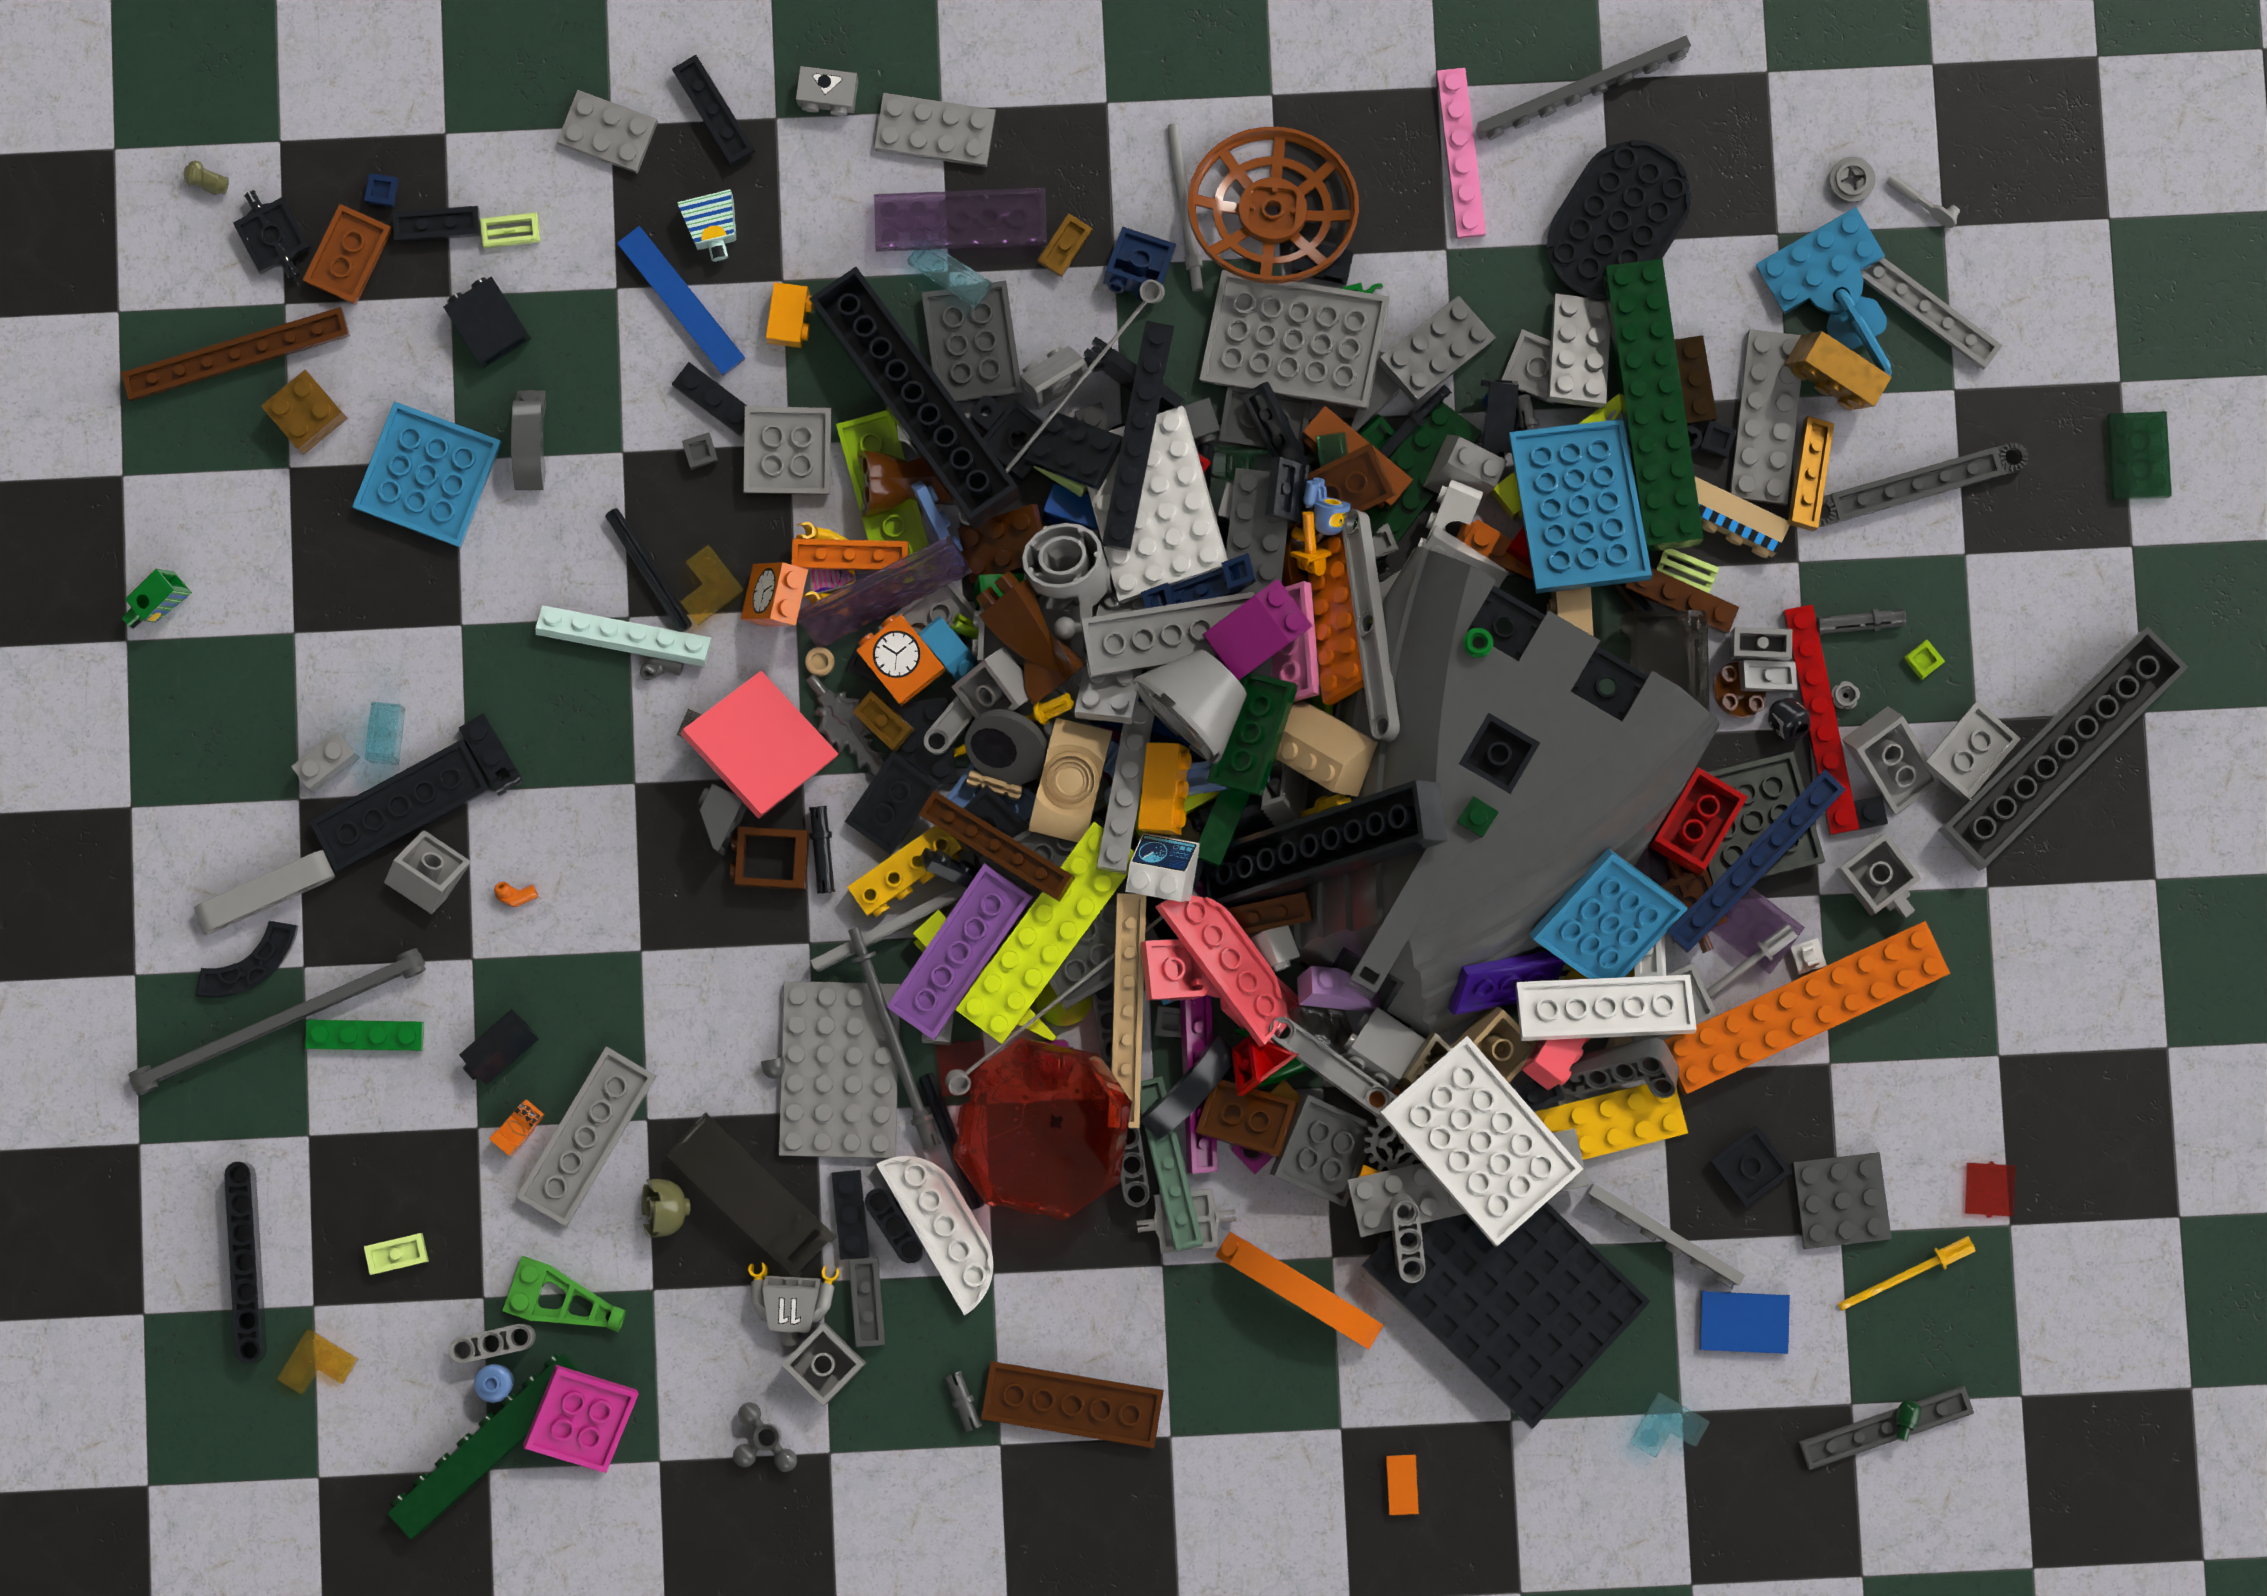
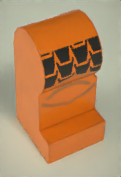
[489,1099,545,1156]

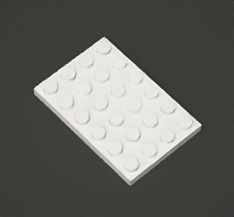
[1087,406,1228,604]
[1379,1036,1583,1247]

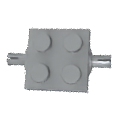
[1137,1188,1236,1253]

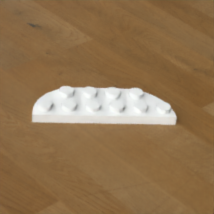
[876,1156,994,1315]

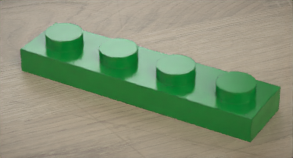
[305,1020,424,1051]

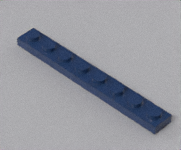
[1666,770,1846,953]

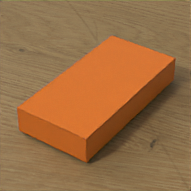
[1386,1454,1419,1515]

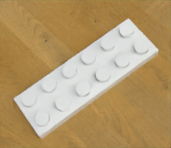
[1515,975,1697,1041]

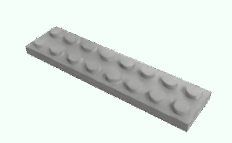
[1347,1128,1589,1237]

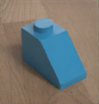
[918,615,978,681]

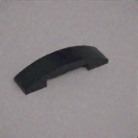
[1140,1034,1233,1140]

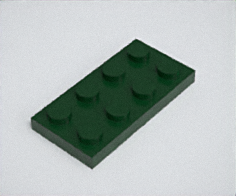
[1207,672,1298,797]

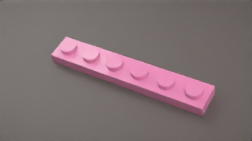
[1436,68,1486,239]

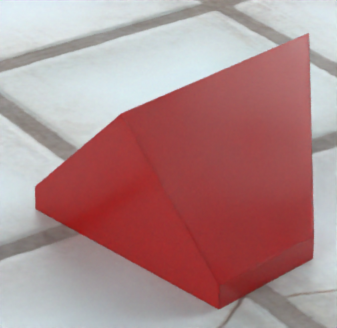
[1232,1035,1299,1097]

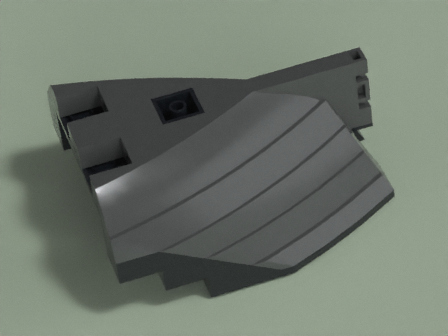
[1279,547,1720,1039]

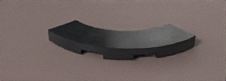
[196,921,299,998]

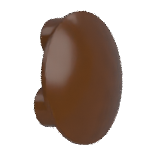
[1713,662,1766,718]

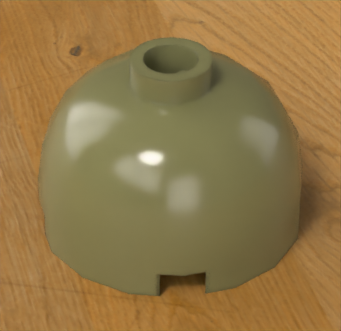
[641,1179,690,1238]

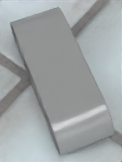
[1389,1193,1426,1283]
[449,1324,536,1363]

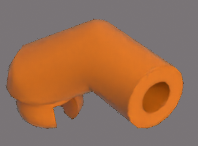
[494,882,539,907]

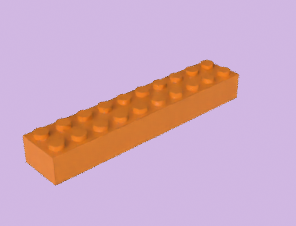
[1663,921,1951,1095]

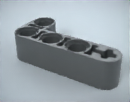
[1559,1038,1680,1098]

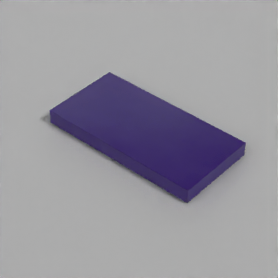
[1448,951,1565,1015]

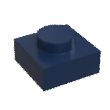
[364,173,399,208]

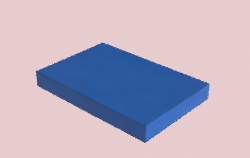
[1699,1291,1790,1354]

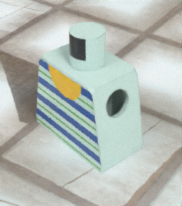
[678,189,736,262]

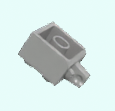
[1835,833,1921,919]

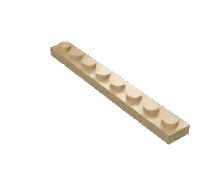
[1109,893,1146,1128]

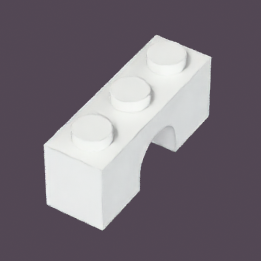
[1418,479,1483,547]

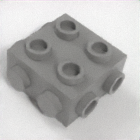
[1343,1007,1425,1091]

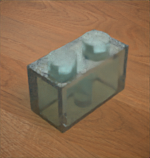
[365,701,406,765]

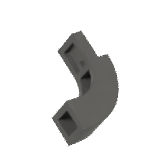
[511,390,547,490]

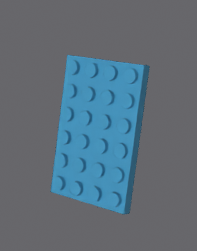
[1509,419,1652,594]

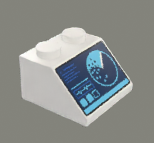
[1125,833,1200,902]

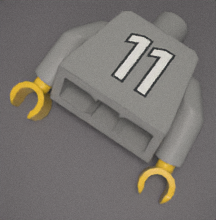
[748,1262,839,1346]

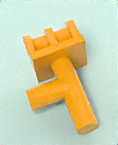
[1290,511,1331,576]

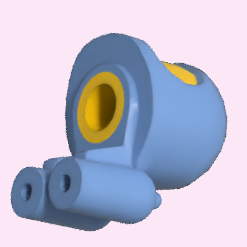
[1303,477,1351,535]

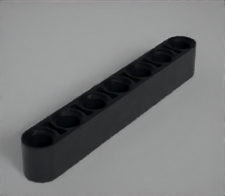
[224,1161,267,1364]

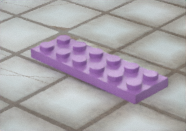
[886,863,1034,1040]

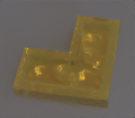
[680,544,744,626]
[277,1329,359,1394]

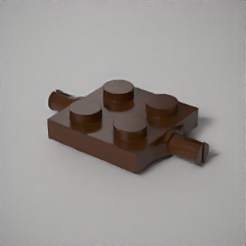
[1660,860,1728,954]

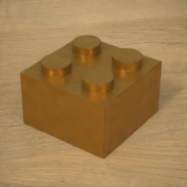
[261,369,348,455]

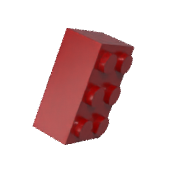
[1649,767,1748,876]

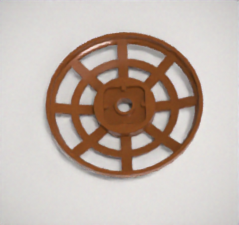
[1188,127,1359,284]

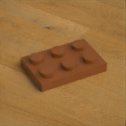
[303,204,393,305]

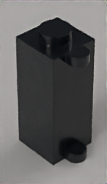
[1474,378,1519,457]
[459,1009,539,1085]

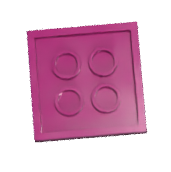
[523,1365,639,1473]

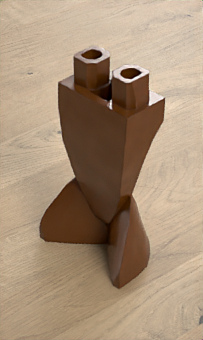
[857,450,955,517]
[976,571,1087,705]

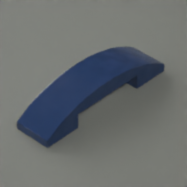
[1141,553,1257,609]

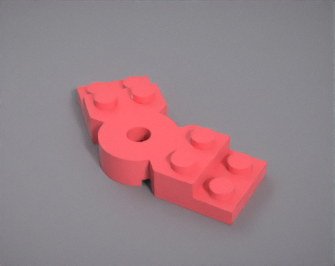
[1141,939,1302,1043]

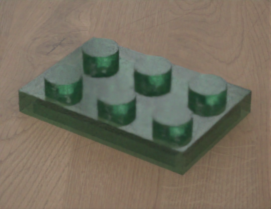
[2107,411,2172,500]

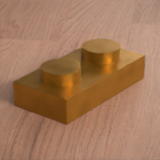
[1038,213,1093,278]
[853,691,915,751]

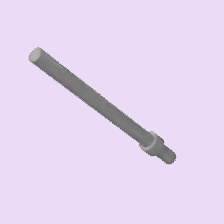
[1168,123,1203,291]

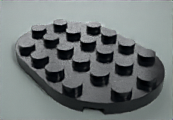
[1547,140,1692,300]

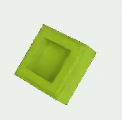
[1904,640,1945,680]

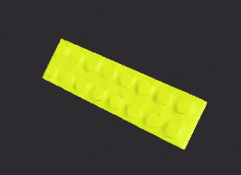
[955,822,1135,1044]

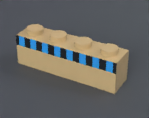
[1695,477,1790,558]

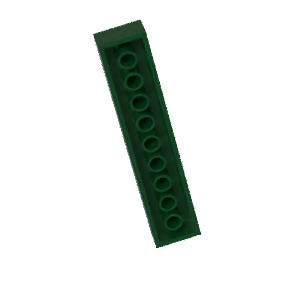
[1602,259,1704,552]

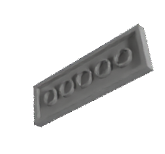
[1730,329,1801,506]
[1074,565,1145,724]
[1081,592,1255,678]
[516,1046,657,1227]

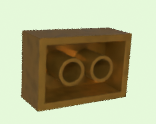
[1785,331,1891,411]

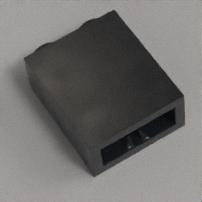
[443,276,531,369]

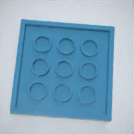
[352,401,502,548]
[1529,848,1688,979]

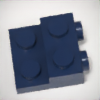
[1103,226,1176,302]

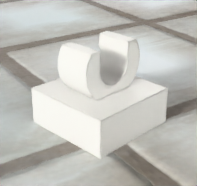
[1789,938,1827,975]

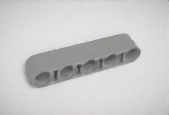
[194,850,335,935]

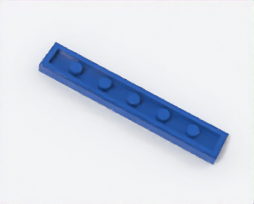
[617,226,745,376]

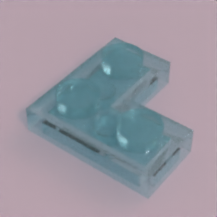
[1630,1392,1710,1458]

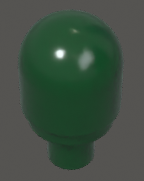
[1895,1400,1921,1442]

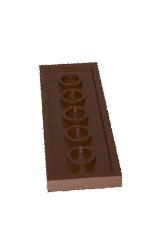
[981,1361,1164,1448]

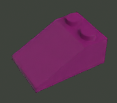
[1202,579,1312,681]

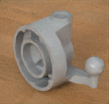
[1022,523,1114,640]

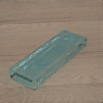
[907,239,992,307]

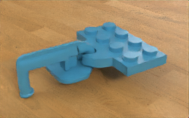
[1756,207,1892,376]

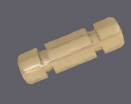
[966,770,1023,801]

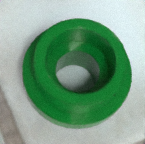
[1463,628,1493,658]

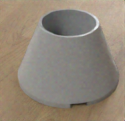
[1132,650,1247,764]

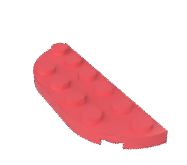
[1155,895,1282,1047]

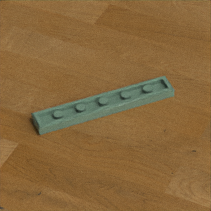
[1140,1076,1204,1252]

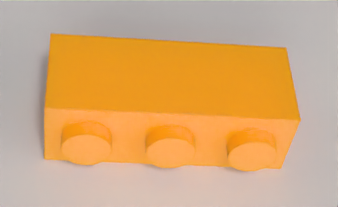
[1138,743,1192,835]

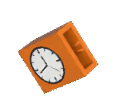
[741,562,808,627]
[856,614,947,706]

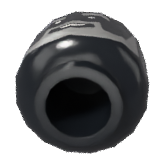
[1768,698,1811,740]

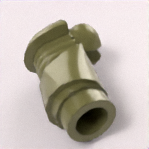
[183,160,229,195]

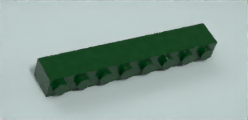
[388,1353,585,1539]

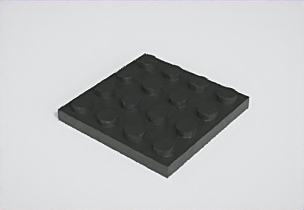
[1707,751,1825,884]

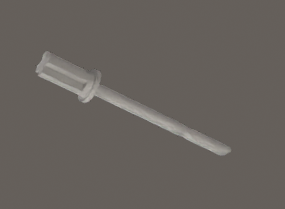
[1707,923,1798,998]

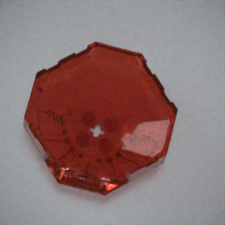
[953,1038,1132,1221]

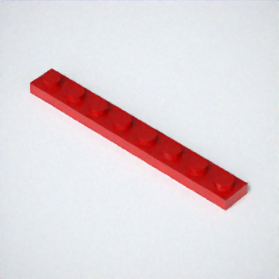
[1783,604,1859,835]

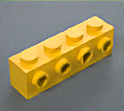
[847,826,963,918]

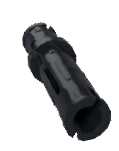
[809,806,835,894]

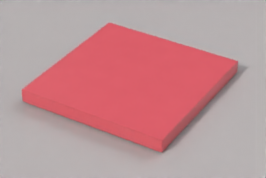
[680,671,839,819]

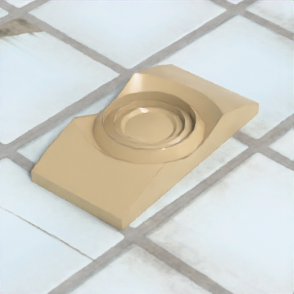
[1029,718,1113,843]

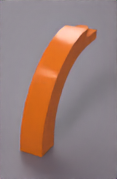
[1215,1232,1384,1350]

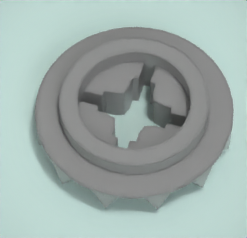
[1830,157,1875,202]

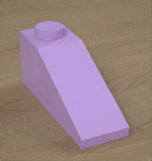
[1297,966,1381,1012]

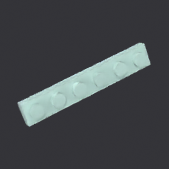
[535,605,711,667]

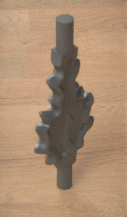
[806,674,885,777]

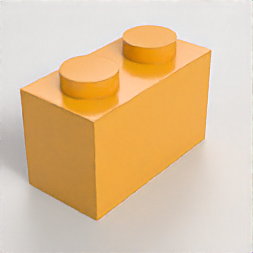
[766,282,813,348]

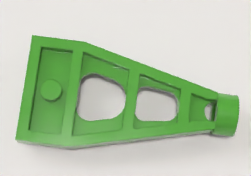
[502,1256,626,1332]

